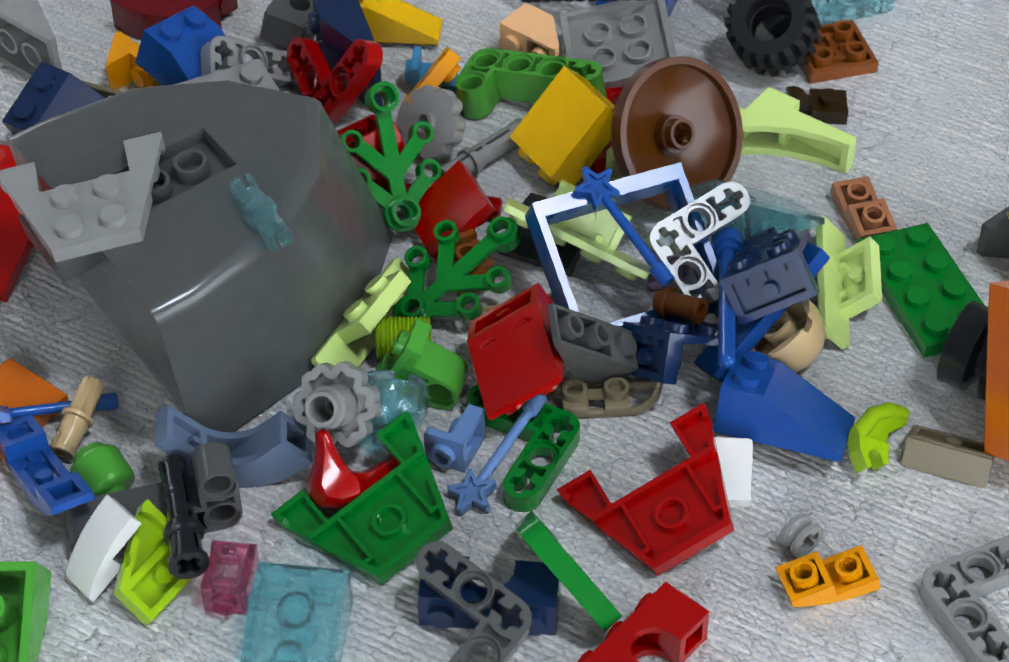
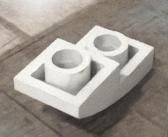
[65,495,142,602]

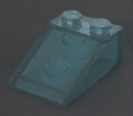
[240,562,353,662]

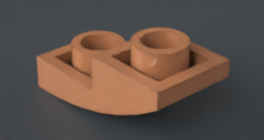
[830,176,897,239]

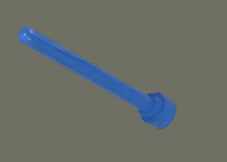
[711,227,743,369]

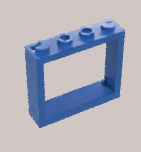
[525,162,719,327]

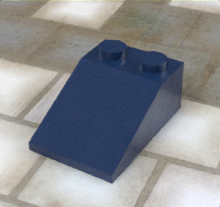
[308,0,383,106]

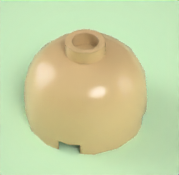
[751,299,826,372]

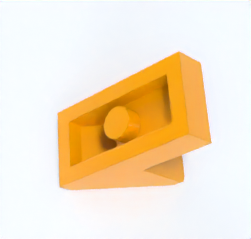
[106,31,163,90]
[402,46,461,104]

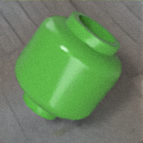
[70,442,135,496]

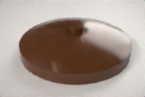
[611,56,743,211]

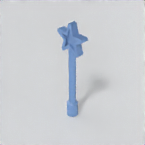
[447,394,547,516]

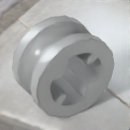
[778,513,823,558]

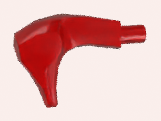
[307,428,400,510]

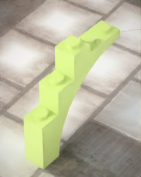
[606,87,857,181]

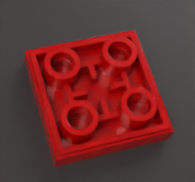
[414,160,496,261]

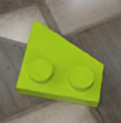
[113,499,191,626]

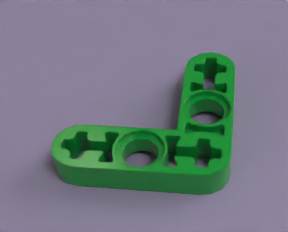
[467,384,580,512]
[515,511,623,632]

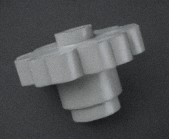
[396,85,466,162]
[293,361,382,448]

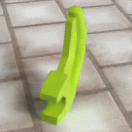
[848,402,910,473]

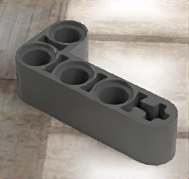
[65,442,243,552]

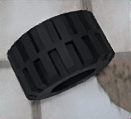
[725,0,821,77]

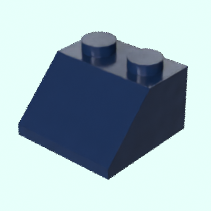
[2,62,105,135]

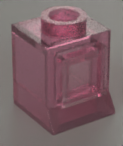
[200,540,261,616]

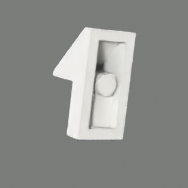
[713,427,753,506]

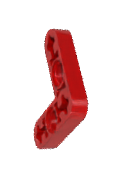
[287,37,383,124]

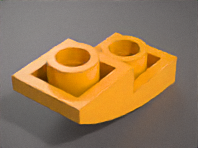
[775,544,881,607]

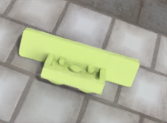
[503,180,650,281]
[815,215,882,350]
[311,258,411,367]

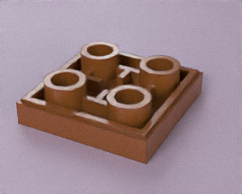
[801,20,879,84]

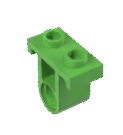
[374,318,469,410]

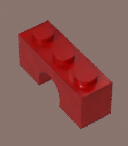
[577,582,710,662]

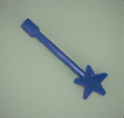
[573,166,675,288]
[0,392,119,423]

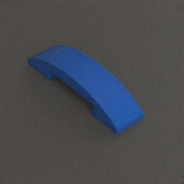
[0,414,95,516]

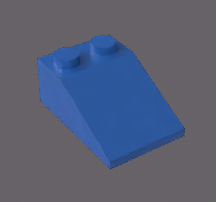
[135,5,225,86]
[713,351,855,462]

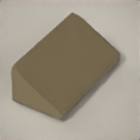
[901,425,995,488]

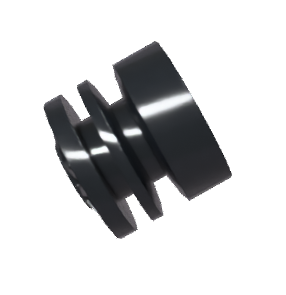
[936,300,988,400]

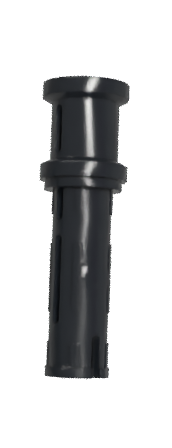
[158,455,210,579]

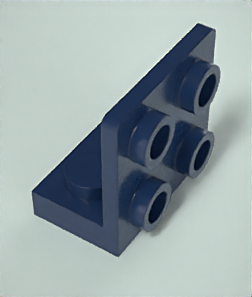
[720,228,820,325]
[622,316,737,385]

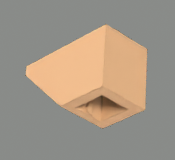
[499,3,559,56]

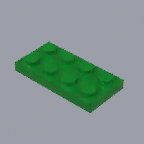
[856,223,984,358]

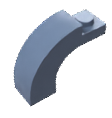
[154,405,312,488]

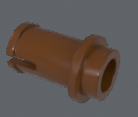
[653,286,709,325]

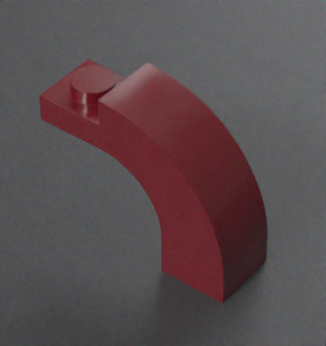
[110,0,238,40]

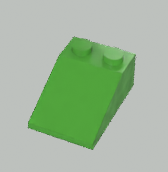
[0,561,51,662]

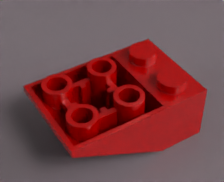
[467,283,564,421]

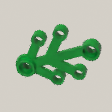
[340,81,441,233]
[394,216,521,322]

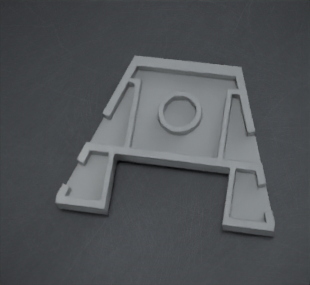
[0,132,165,262]

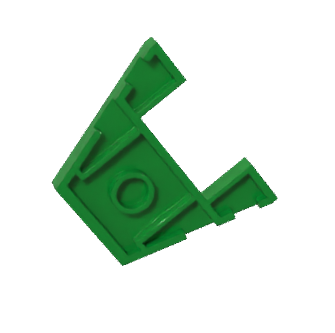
[271,410,453,584]

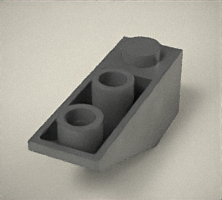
[548,303,638,383]

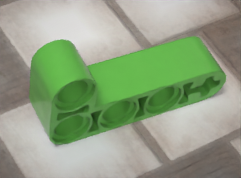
[455,48,607,119]

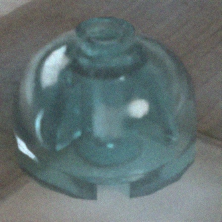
[367,370,429,447]

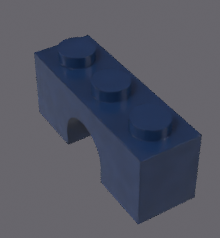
[417,555,561,636]

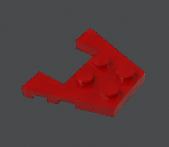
[557,403,735,576]

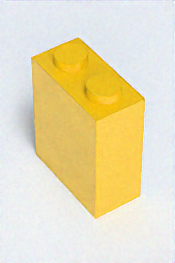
[509,66,615,186]

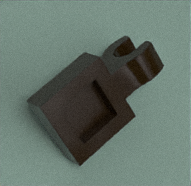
[786,86,849,125]

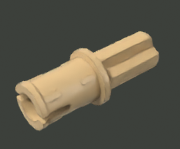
[49,376,104,460]

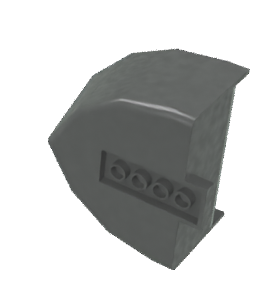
[8,80,393,432]

